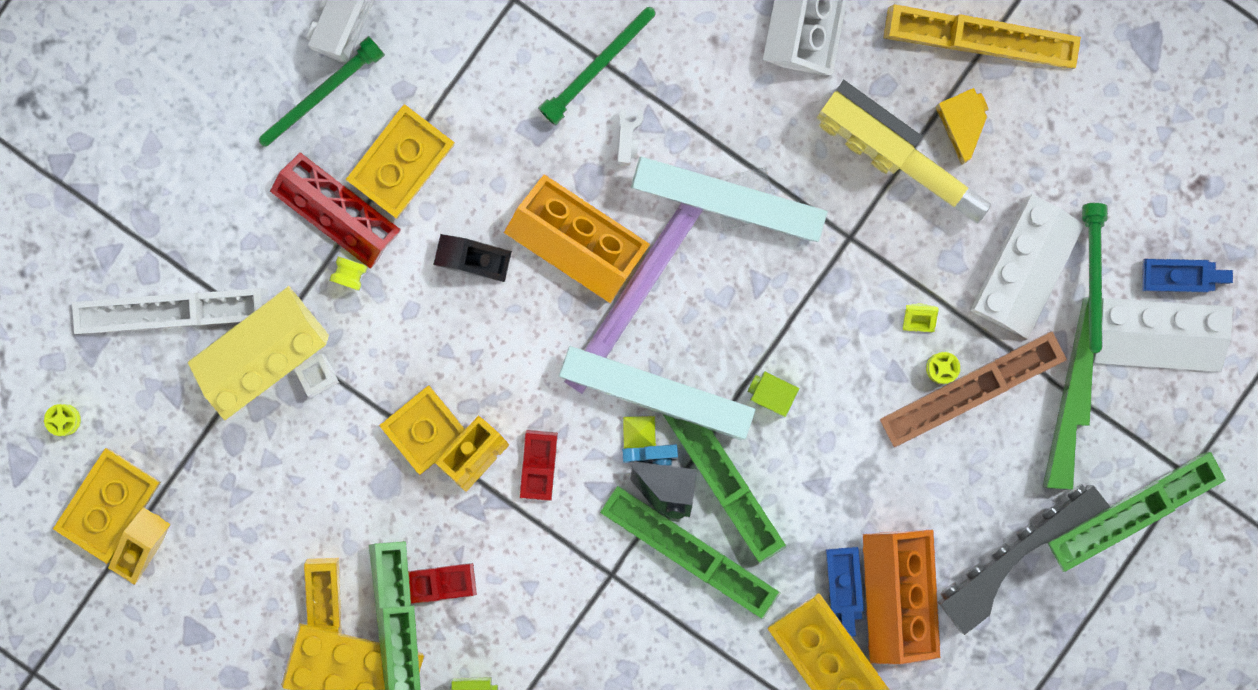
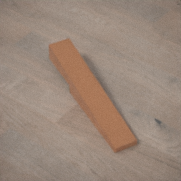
[880,330,1067,448]

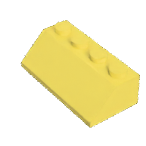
[188,286,329,421]

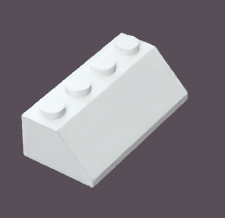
[306,0,375,64]
[763,0,847,76]
[970,194,1084,339]
[1093,298,1233,372]

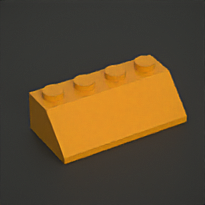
[503,174,650,304]

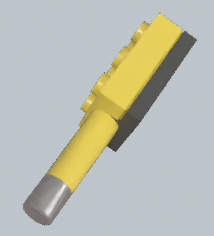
[817,79,991,223]

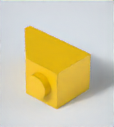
[935,88,988,165]
[108,507,171,585]

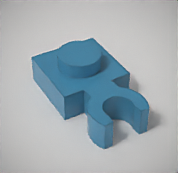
[622,444,678,466]

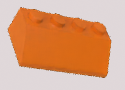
[863,530,941,664]

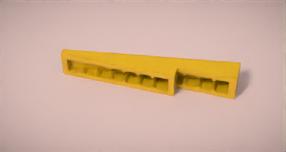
[883,4,1081,69]
[304,558,342,633]

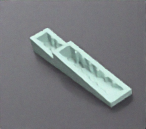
[630,157,828,242]
[558,346,756,440]

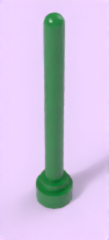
[538,7,656,126]
[259,36,385,146]
[1082,203,1108,353]

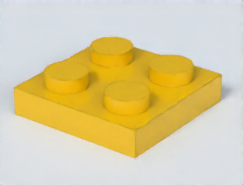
[379,385,465,475]

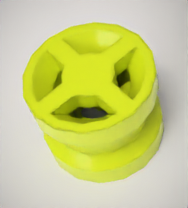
[329,256,368,291]
[926,352,961,384]
[44,404,81,436]

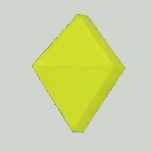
[903,303,939,332]
[623,416,656,449]

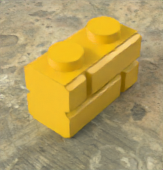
[435,415,509,492]

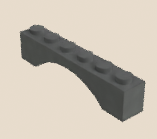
[938,484,1110,635]

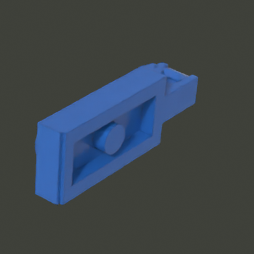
[1142,259,1233,293]
[825,547,864,637]

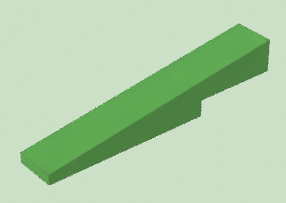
[1043,296,1094,489]
[663,414,787,564]
[1048,452,1226,572]
[600,486,781,619]
[369,541,421,690]

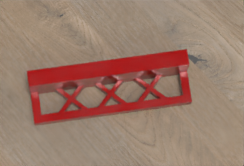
[270,152,401,269]

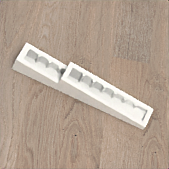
[72,288,269,334]

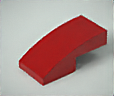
[520,430,558,501]
[408,563,477,604]

